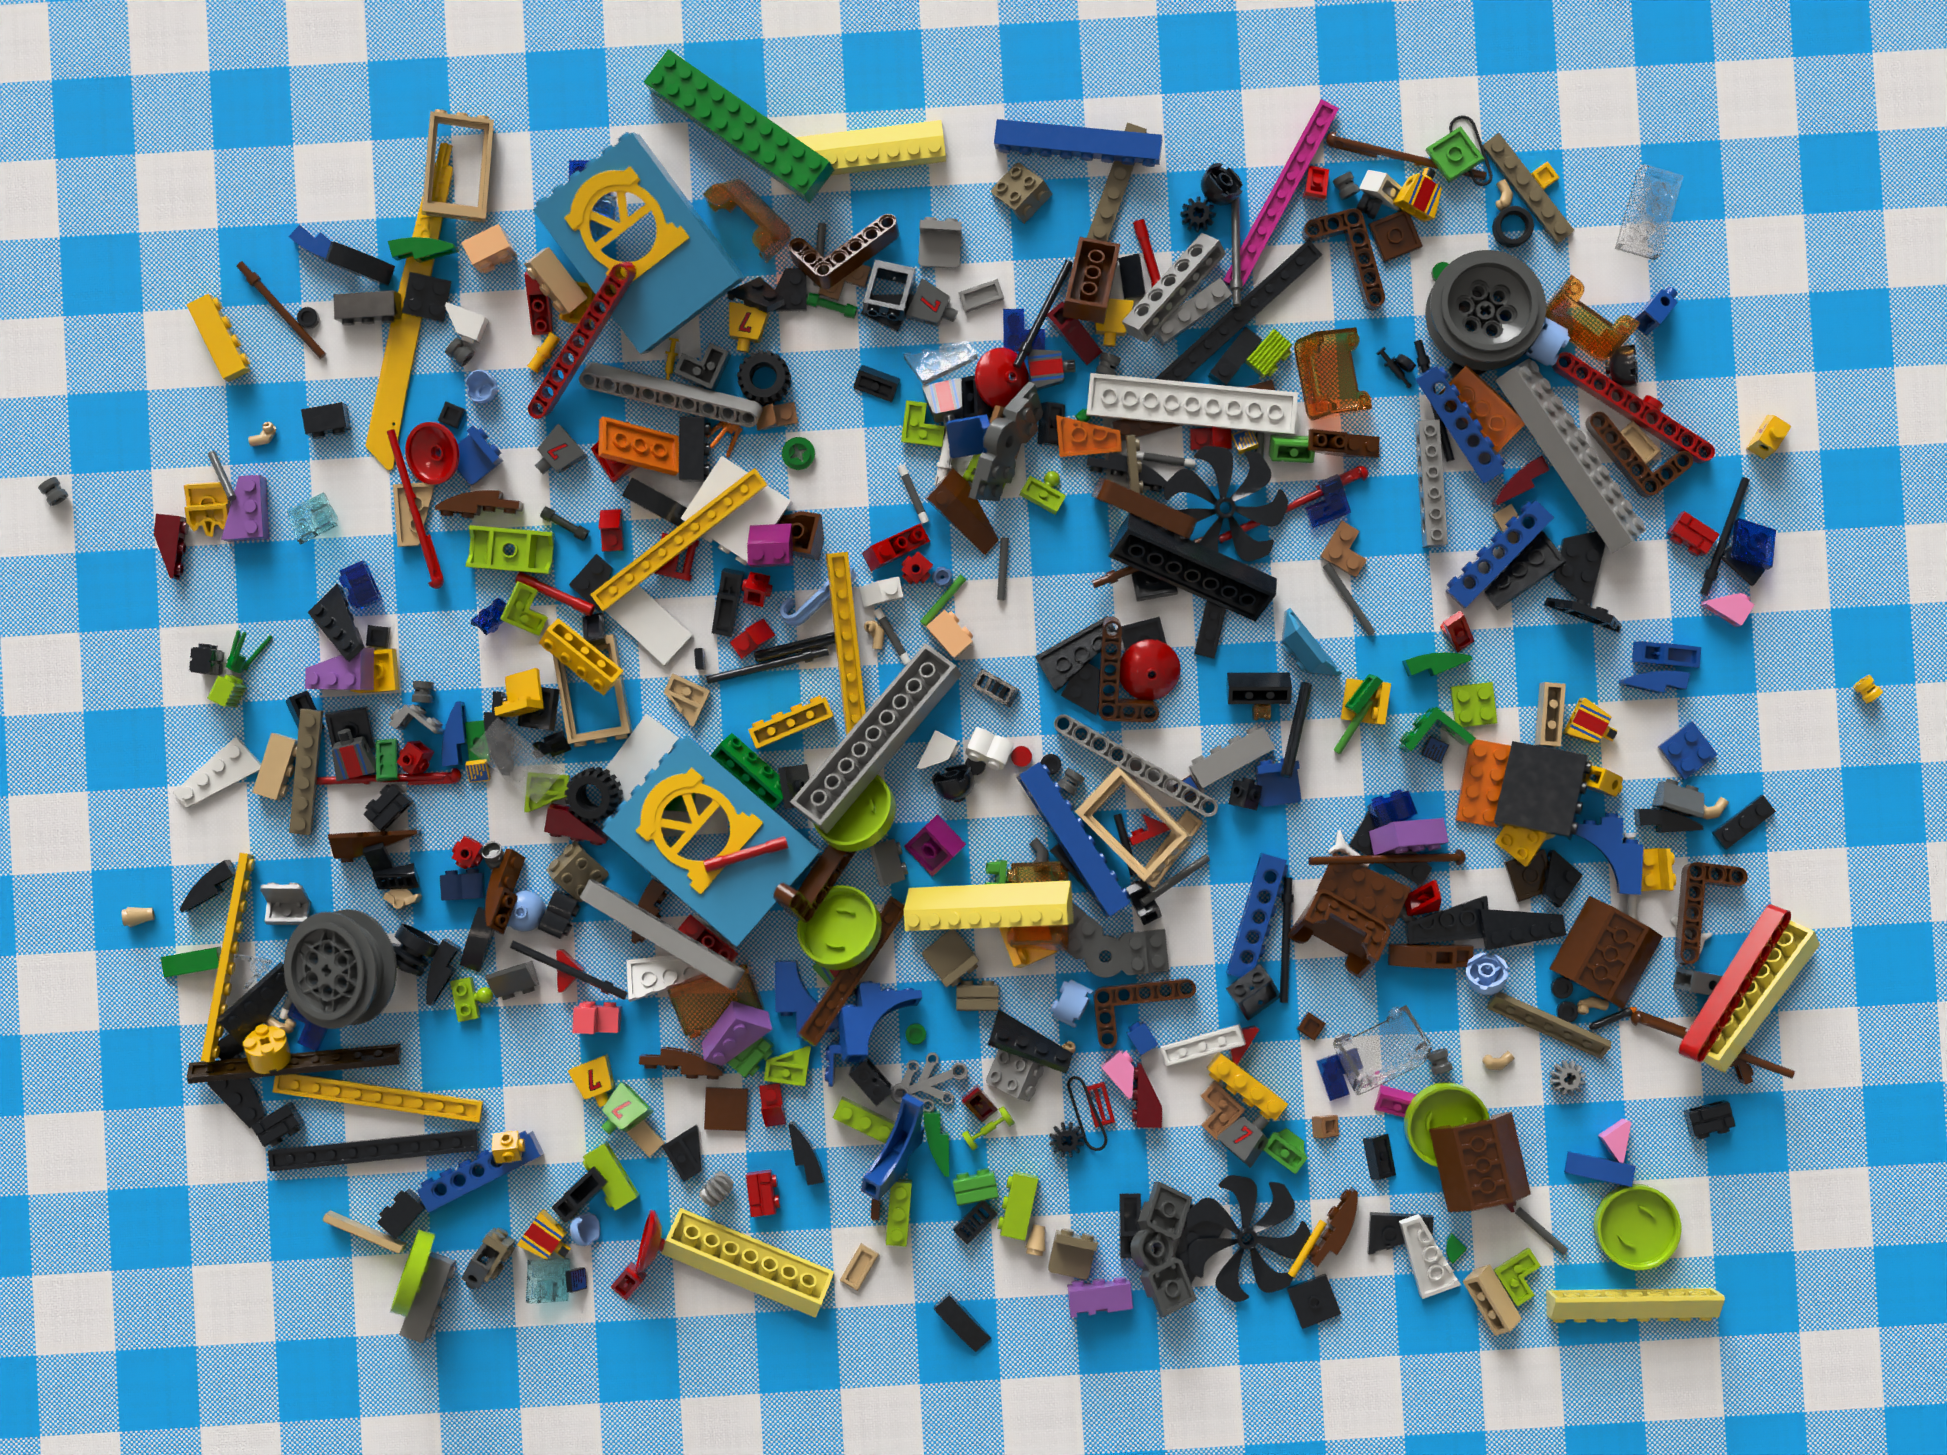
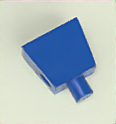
[1630,286,1678,336]

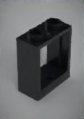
[863,260,916,321]
[1226,964,1282,1021]
[849,1057,893,1107]

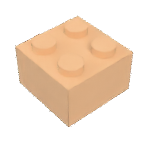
[461,224,517,273]
[926,610,973,660]

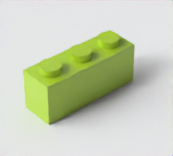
[832,1096,895,1144]
[583,1141,639,1211]
[997,1171,1038,1241]
[886,1179,912,1247]

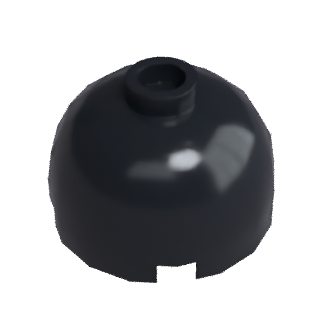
[1201,163,1243,206]
[1605,344,1638,387]
[932,764,975,802]

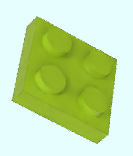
[1450,682,1497,727]

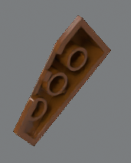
[924,468,999,555]
[778,511,824,560]
[328,830,421,863]

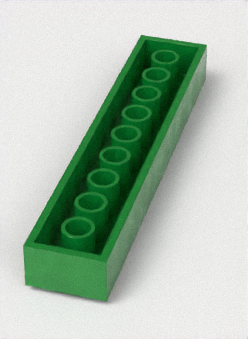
[644,49,834,203]

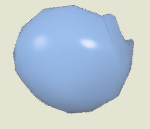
[465,370,498,404]
[570,1213,600,1246]

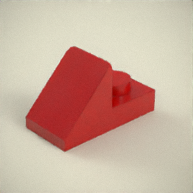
[1302,165,1329,202]
[1190,426,1232,450]
[599,509,624,552]
[1440,611,1475,653]
[730,618,776,659]
[1128,814,1171,845]
[759,1083,786,1127]

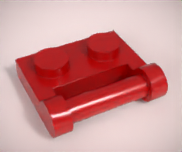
[654,533,699,582]

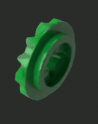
[782,437,815,471]

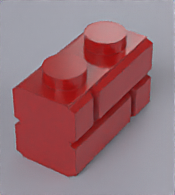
[1667,511,1719,557]
[746,1169,780,1217]

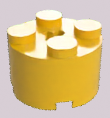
[243,1024,291,1074]

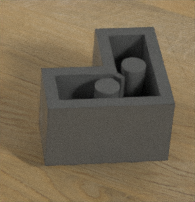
[674,343,731,391]

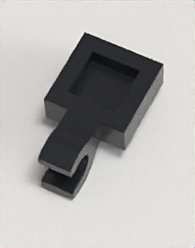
[532,730,572,759]

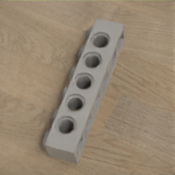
[1122,233,1226,343]
[1415,419,1448,548]

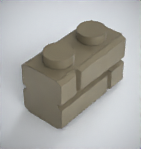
[956,980,998,1011]

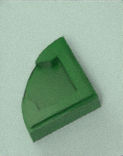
[1446,1233,1467,1264]

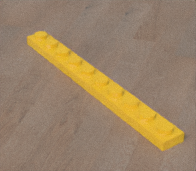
[590,468,768,611]
[826,552,866,735]
[201,853,255,1062]
[273,1074,484,1123]

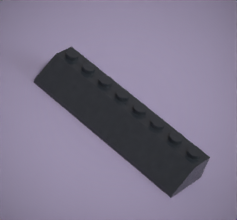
[1108,513,1277,621]

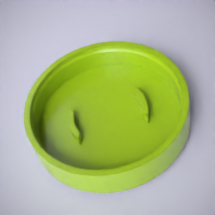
[813,774,896,852]
[797,885,882,970]
[1404,1082,1490,1167]
[1594,1184,1681,1270]
[390,1229,435,1317]

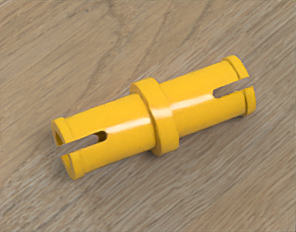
[527,332,561,373]

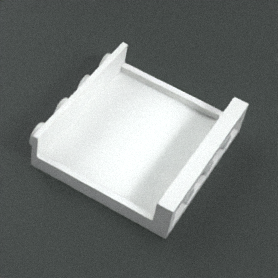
[681,456,793,566]

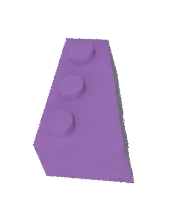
[305,648,374,690]
[1369,818,1449,855]
[1067,1277,1133,1318]

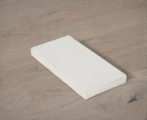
[605,585,693,666]
[605,714,679,802]

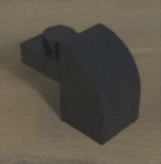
[1126,880,1162,925]

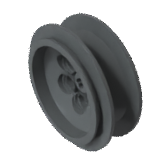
[1425,250,1546,371]
[284,909,397,1029]

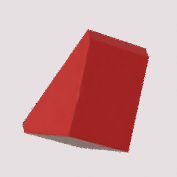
[1404,880,1442,916]
[556,949,585,993]
[1229,1025,1260,1065]
[611,1262,647,1300]

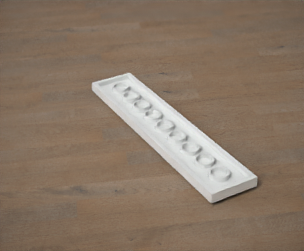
[1086,373,1298,435]

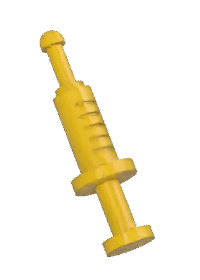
[665,337,679,380]

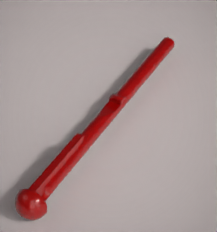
[387,429,444,589]
[1218,466,1369,544]
[317,768,462,785]

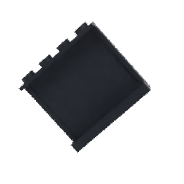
[1494,741,1592,840]

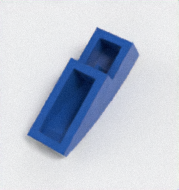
[289,224,331,260]
[1632,641,1701,668]
[1619,670,1690,693]
[442,701,467,767]
[1564,1151,1636,1187]

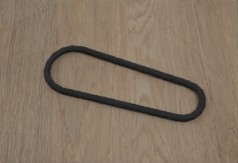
[1449,115,1493,186]
[1067,1076,1108,1151]

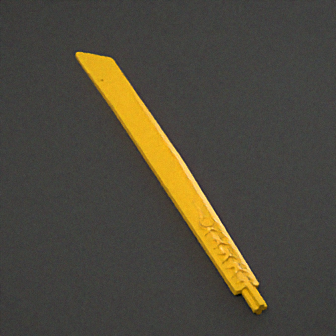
[365,143,453,470]

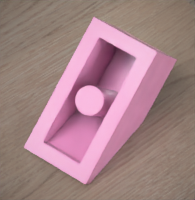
[1701,593,1755,627]
[1101,1050,1134,1099]

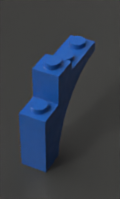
[1576,813,1644,895]
[775,960,839,1041]
[837,981,922,1063]
[861,1093,924,1201]

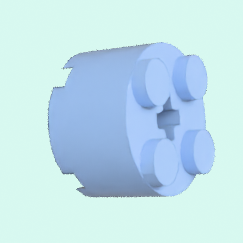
[1525,317,1570,366]
[1050,980,1093,1028]

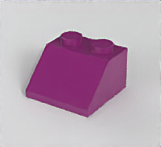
[747,524,794,567]
[904,814,966,876]

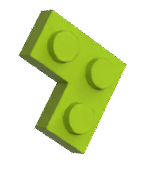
[901,400,945,448]
[500,581,548,636]
[1493,1248,1541,1307]

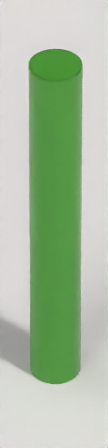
[920,574,967,626]
[1334,699,1374,754]

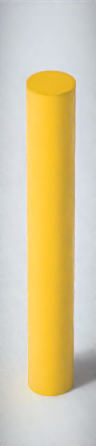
[1288,1220,1327,1278]

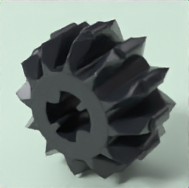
[1180,196,1216,233]
[1049,1122,1084,1157]

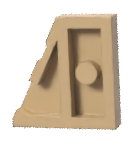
[664,673,711,727]

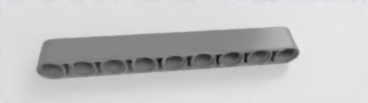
[579,362,763,428]
[1054,714,1218,817]
[580,879,745,990]

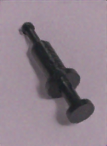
[1376,347,1412,388]

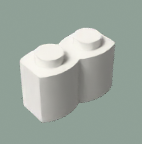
[965,727,1014,770]

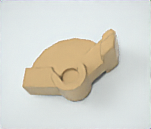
[382,889,422,909]

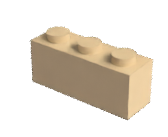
[524,247,588,315]
[1535,682,1566,747]
[252,733,298,800]
[1462,1264,1522,1336]

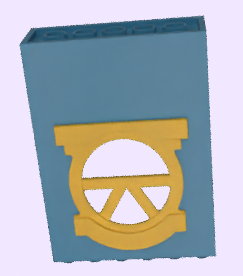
[533,132,746,354]
[602,735,820,949]

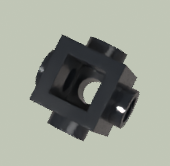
[1228,777,1262,810]

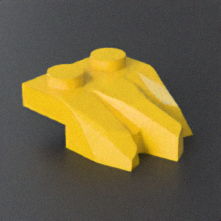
[184,482,230,538]
[350,649,400,693]

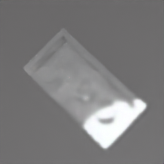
[1615,164,1684,260]
[471,717,563,803]

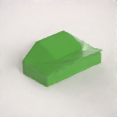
[1263,1128,1308,1174]

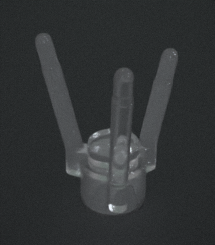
[234,954,272,989]

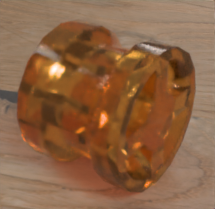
[1252,704,1271,720]

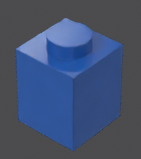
[1126,1021,1159,1055]

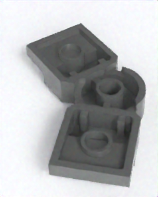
[969,382,1043,501]
[1048,902,1169,977]
[1131,1181,1197,1317]

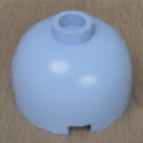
[508,890,546,932]
[1466,953,1508,995]

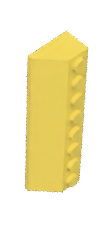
[795,120,946,176]
[904,881,1074,931]
[1703,920,1820,1073]
[661,1208,834,1318]
[1546,1288,1725,1323]

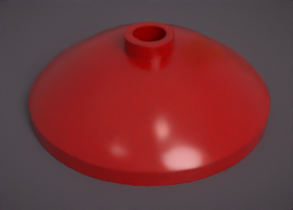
[975,348,1029,408]
[405,422,459,485]
[1119,639,1181,700]
[635,1210,665,1273]

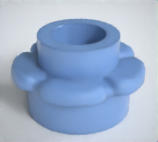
[932,567,952,587]

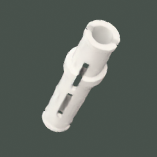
[934,429,953,485]

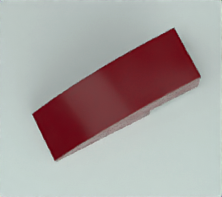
[1492,455,1549,507]

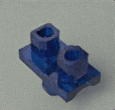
[471,598,507,636]

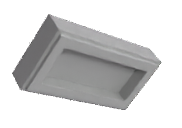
[958,279,1004,313]

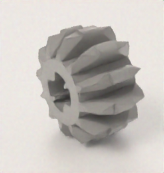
[1550,1060,1586,1096]
[699,1171,734,1207]

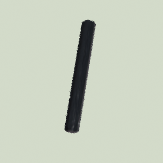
[754,632,836,662]
[1281,682,1312,778]

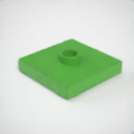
[1426,126,1484,183]

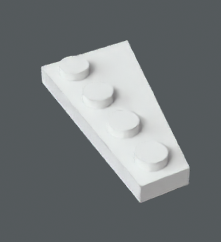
[173,737,261,808]
[626,955,706,1002]
[1399,1214,1461,1299]

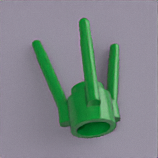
[225,630,273,674]

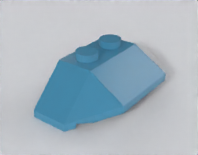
[1281,608,1342,676]

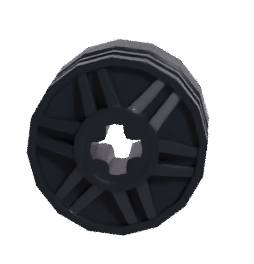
[392,924,440,976]

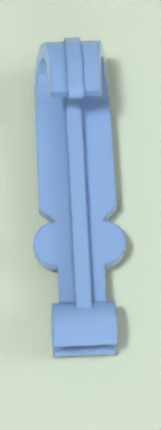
[780,567,857,626]

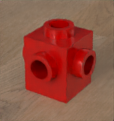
[901,551,934,585]
[741,571,773,607]
[397,740,434,774]
[452,836,484,869]

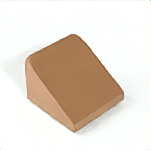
[1312,1115,1339,1139]

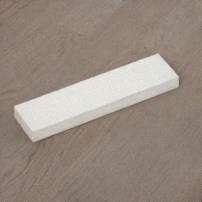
[1160,1024,1246,1067]

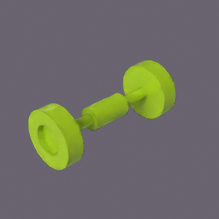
[962,1106,1015,1151]

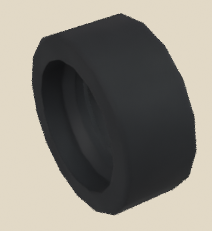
[1492,206,1534,248]

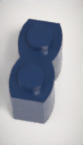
[440,869,485,901]

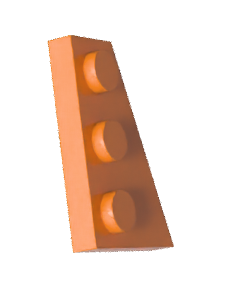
[1056,415,1122,457]

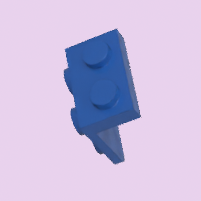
[946,414,990,458]
[457,426,503,485]
[1255,758,1301,807]
[825,1040,841,1087]

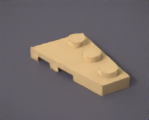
[393,483,435,547]

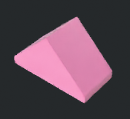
[1598,1119,1631,1163]

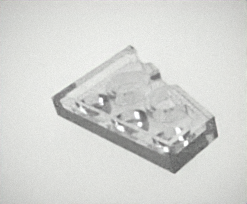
[903,340,978,386]

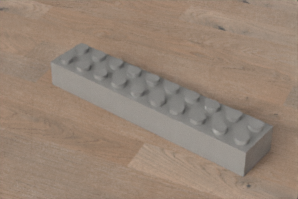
[1495,358,1646,554]
[790,643,961,833]

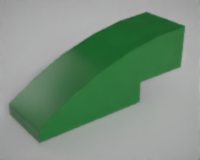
[388,237,459,263]
[1402,652,1473,677]
[160,946,221,978]
[923,1111,949,1177]

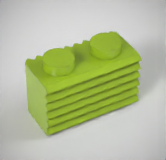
[1245,329,1292,379]
[207,674,247,708]

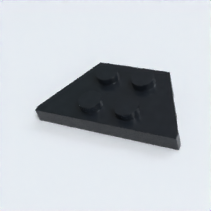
[1553,531,1606,607]
[1544,597,1622,633]

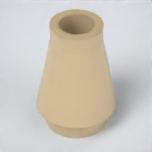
[122,907,155,927]
[1025,1224,1045,1256]

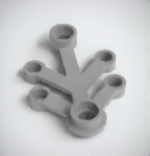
[891,1052,968,1112]

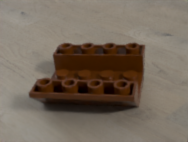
[1549,896,1663,1009]
[1429,1111,1531,1212]

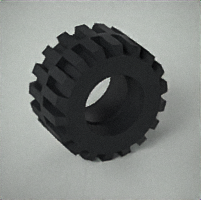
[737,350,791,406]
[565,767,623,823]

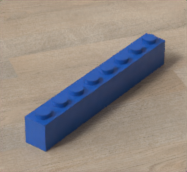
[994,119,1163,167]
[1016,762,1130,918]

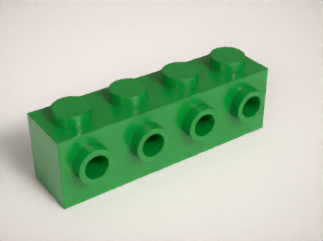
[710,733,783,811]

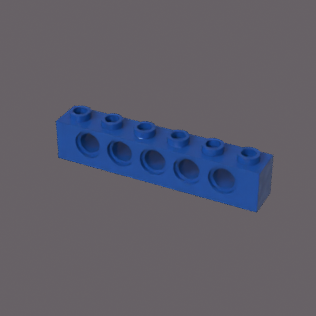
[1415,365,1506,484]
[1446,500,1554,608]
[1226,853,1289,978]
[417,1130,544,1213]

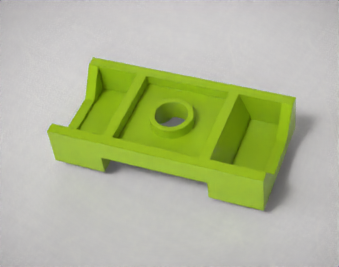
[466,525,555,575]

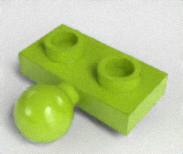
[1019,471,1066,515]
[450,977,493,1022]

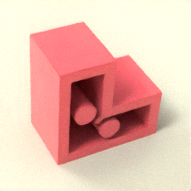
[572,1001,622,1034]

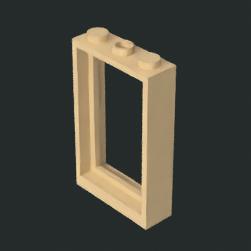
[422,109,494,223]
[553,634,632,747]
[1075,766,1192,883]

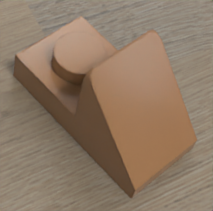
[756,402,798,431]

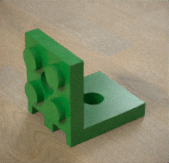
[1399,707,1476,752]

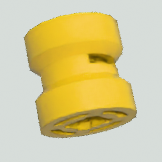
[1853,675,1883,704]

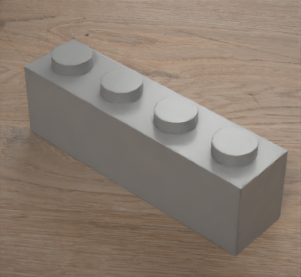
[1154,277,1232,346]
[1189,725,1276,788]
[399,1252,456,1344]

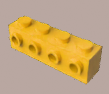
[186,293,251,382]
[539,618,623,696]
[748,695,835,749]
[1206,1052,1288,1121]

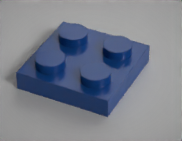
[1658,721,1718,780]

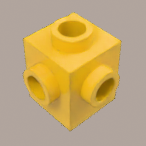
[492,1131,525,1163]

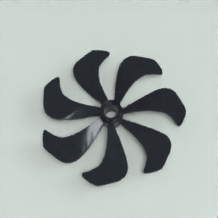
[1164,446,1288,561]
[1186,1175,1310,1302]

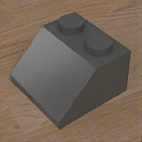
[1652,779,1704,818]
[869,839,908,887]
[485,961,539,1000]

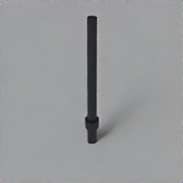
[1013,260,1073,369]
[1414,340,1455,462]
[1700,477,1750,596]
[706,647,829,684]
[1280,877,1294,1003]
[510,940,628,1000]

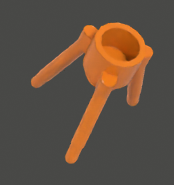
[708,421,743,457]

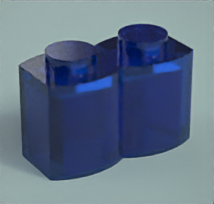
[339,560,383,610]
[1367,789,1418,829]

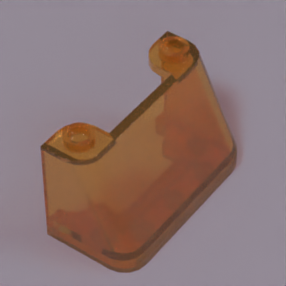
[703,179,791,263]
[1544,275,1640,361]
[1294,327,1372,420]
[1007,861,1069,951]
[667,962,765,1039]

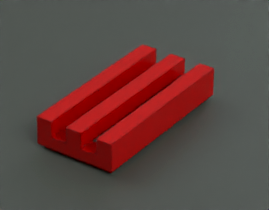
[1086,1081,1115,1128]

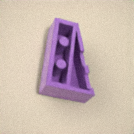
[221,475,270,542]
[701,1001,772,1066]

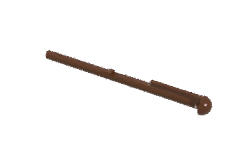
[1326,132,1486,180]
[1308,849,1466,865]
[1631,1010,1795,1079]

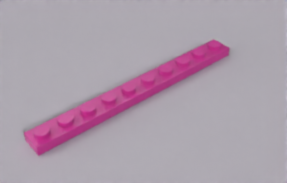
[1223,99,1339,286]

